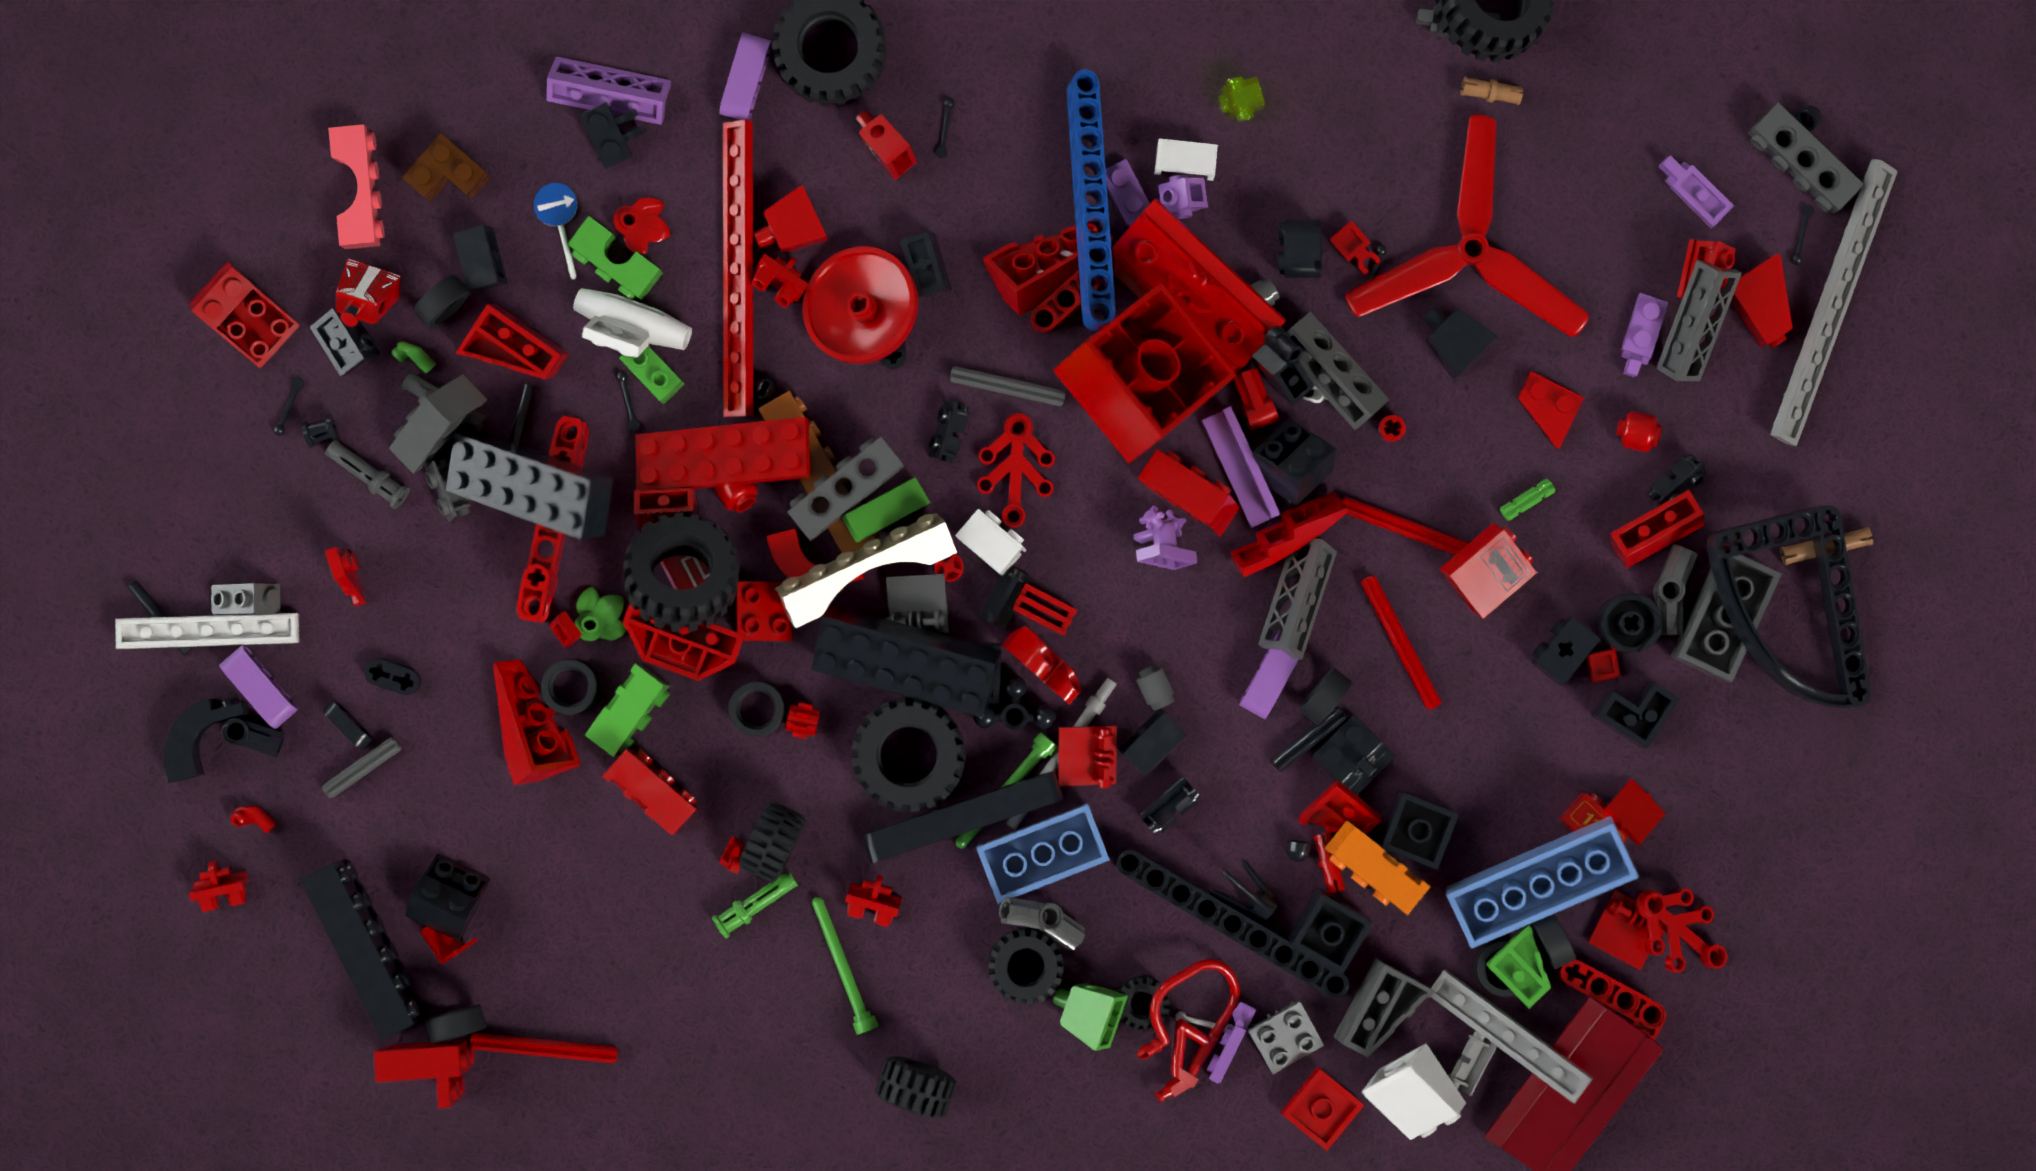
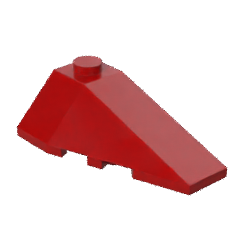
[983,224,1113,316]

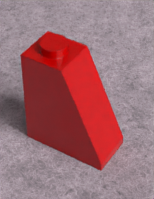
[1731,253,1792,348]

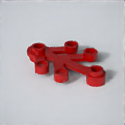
[977,413,1055,528]
[1636,888,1728,973]

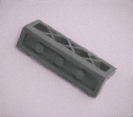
[1656,260,1742,381]
[1258,539,1337,660]

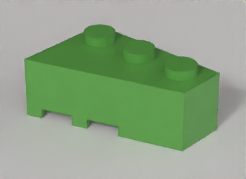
[585,664,670,757]

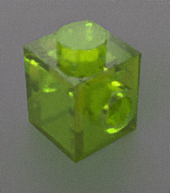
[1218,76,1265,122]

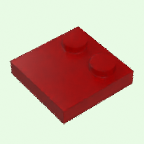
[1280,1066,1364,1151]

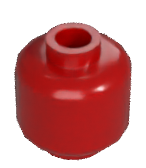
[1616,411,1662,452]
[714,483,758,512]

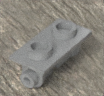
[1448,1030,1497,1096]

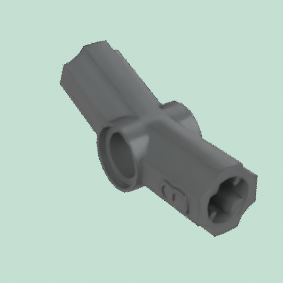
[1653,545,1698,635]
[999,897,1085,950]

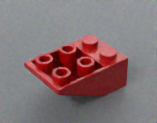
[188,261,300,369]

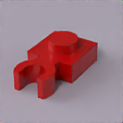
[1329,220,1380,275]

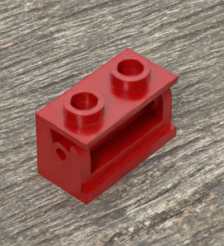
[1677,239,1736,299]

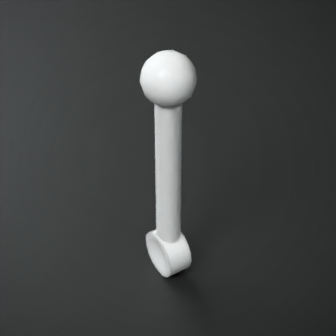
[1175,1011,1234,1033]

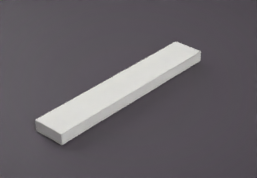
[116,613,299,649]

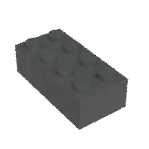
[1670,555,1782,682]

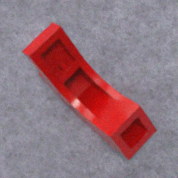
[766,529,869,592]

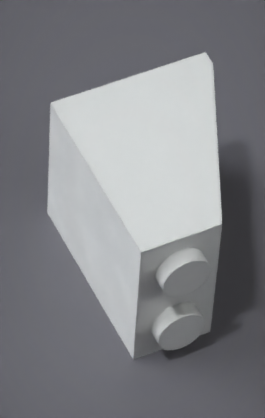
[1362,1043,1466,1140]

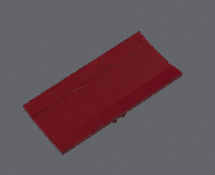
[1484,996,1664,1171]

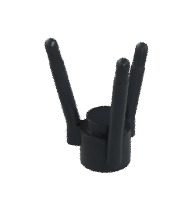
[1209,861,1278,921]

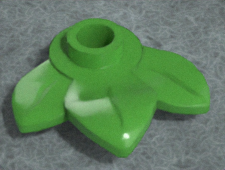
[575,587,627,641]

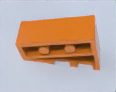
[1324,821,1430,915]

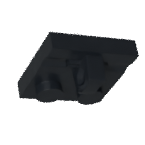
[1311,714,1396,795]

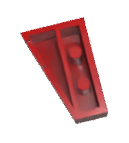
[456,303,569,379]

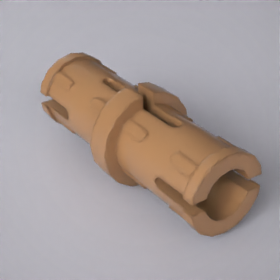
[1461,76,1523,105]

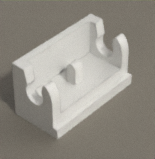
[1155,139,1218,181]

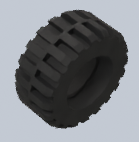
[772,0,887,107]
[1434,0,1555,62]
[624,512,739,632]
[851,698,966,812]

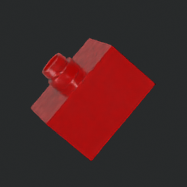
[1053,282,1237,464]

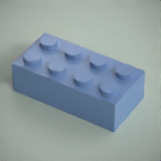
[976,803,1109,904]

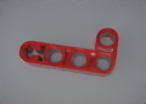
[1555,959,1666,1040]

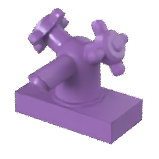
[1133,506,1197,570]

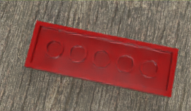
[636,417,810,490]

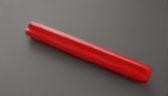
[1342,496,1469,555]
[1361,575,1441,710]
[470,1033,618,1063]

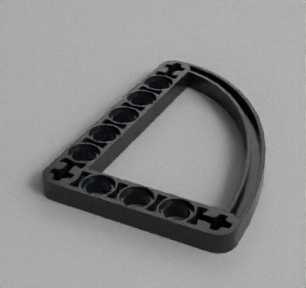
[1707,505,1871,708]

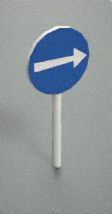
[533,183,577,279]

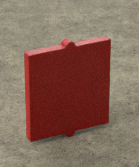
[1604,778,1666,846]

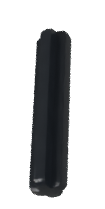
[1271,707,1346,772]

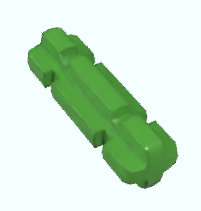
[1500,479,1555,521]

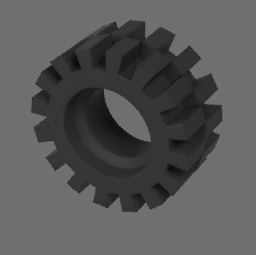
[1117,975,1170,1031]

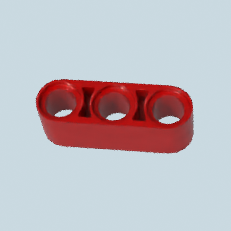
[1031,270,1100,334]

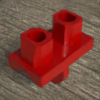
[751,254,809,308]
[189,860,248,912]
[845,874,903,927]

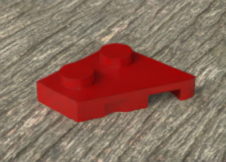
[1517,371,1584,449]
[325,547,367,607]
[1298,780,1381,835]

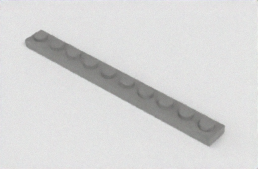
[1770,159,1898,446]

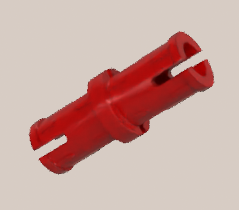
[1313,831,1346,894]

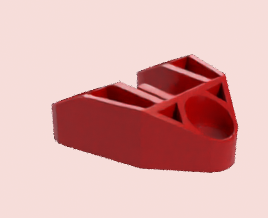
[1002,626,1081,705]

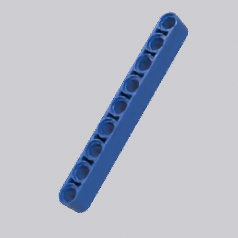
[1066,69,1116,332]

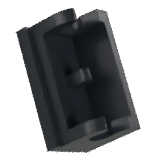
[453,225,508,292]
[900,231,952,297]
[1118,709,1187,776]

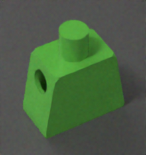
[1053,983,1128,1051]

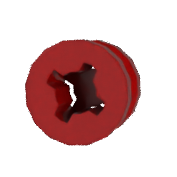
[934,554,964,582]

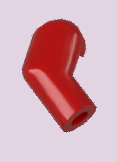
[230,805,278,834]

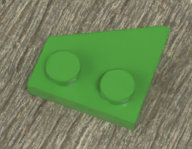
[1486,925,1551,1009]

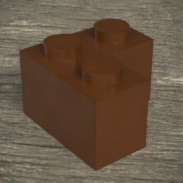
[402,133,491,202]

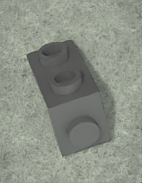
[211,583,280,615]

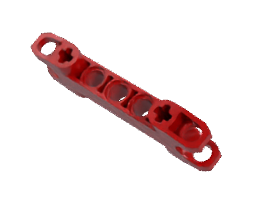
[517,416,590,623]

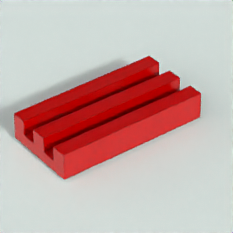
[1011,583,1078,636]

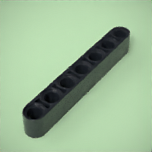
[861,770,1064,864]

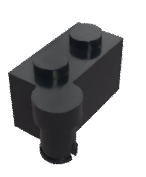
[1252,326,1315,406]

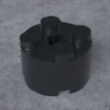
[1278,218,1322,278]
[1595,593,1662,653]

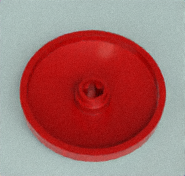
[802,246,919,364]

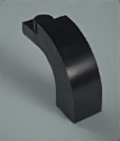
[164,698,250,783]

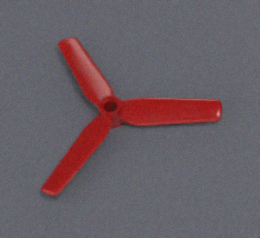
[1345,114,1589,337]

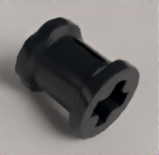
[301,414,339,448]

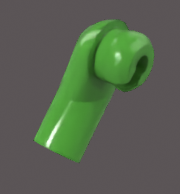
[392,341,436,374]

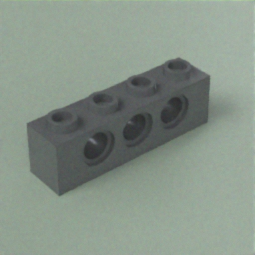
[1747,103,1864,214]
[1287,312,1389,430]
[787,437,904,541]

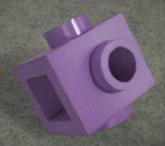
[1158,174,1208,219]

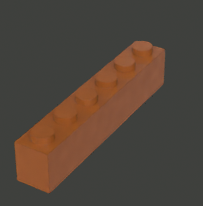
[758,391,881,553]

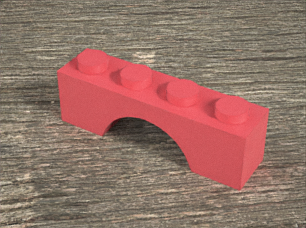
[328,124,384,249]

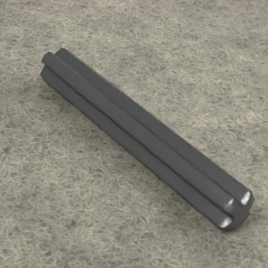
[950,366,1066,406]

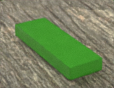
[841,477,930,543]

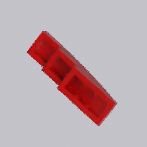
[1230,491,1348,577]

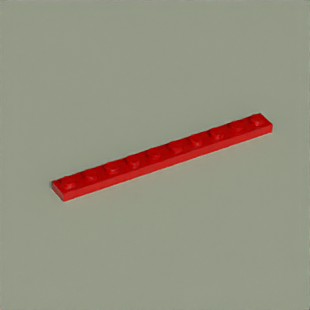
[723,120,754,418]

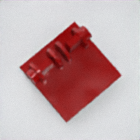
[736,581,793,641]
[1058,726,1117,788]
[1588,890,1666,970]

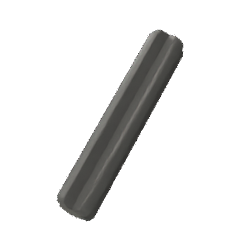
[322,737,401,798]

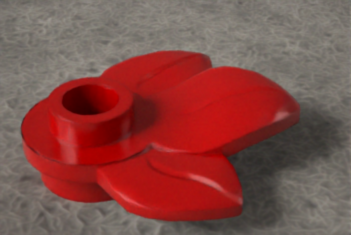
[613,197,670,256]

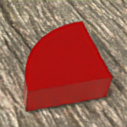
[719,836,744,874]

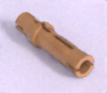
[1780,527,1873,565]

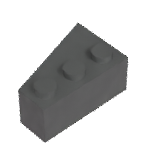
[389,374,487,474]
[1333,958,1436,1057]

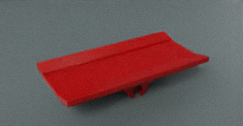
[1100,198,1287,375]

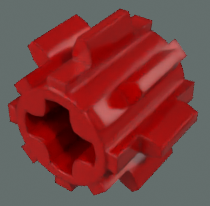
[786,702,820,739]

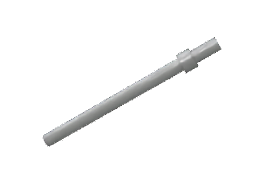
[1006,677,1117,830]

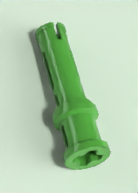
[711,870,798,939]

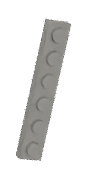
[1431,969,1593,1103]

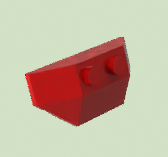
[623,603,745,681]

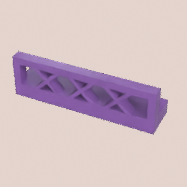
[546,56,671,125]
[1202,406,1280,528]

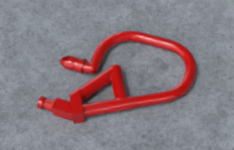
[1136,959,1240,1103]

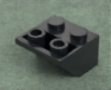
[1252,418,1336,505]
[405,854,491,941]

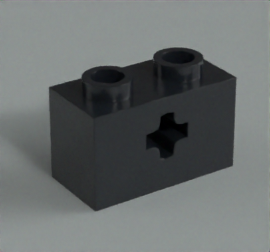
[1531,617,1600,685]

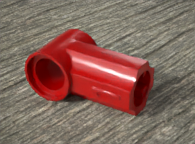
[1233,368,1279,431]

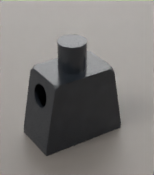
[1423,306,1497,379]

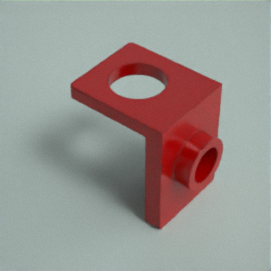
[420,926,478,965]

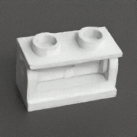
[955,509,1026,577]

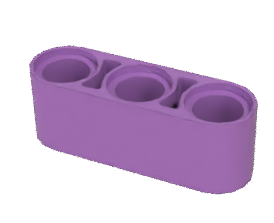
[719,32,772,121]
[1239,630,1299,720]
[219,645,299,729]

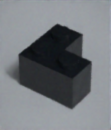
[1591,682,1680,749]

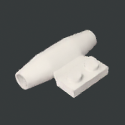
[573,288,692,357]

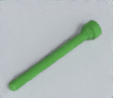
[956,732,1058,849]
[812,897,879,1035]

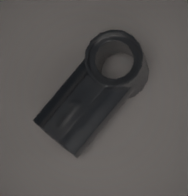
[221,717,285,757]

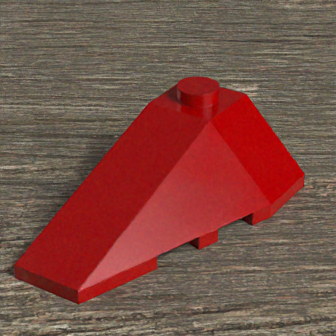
[493,659,581,785]

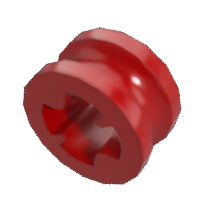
[1378,415,1406,442]

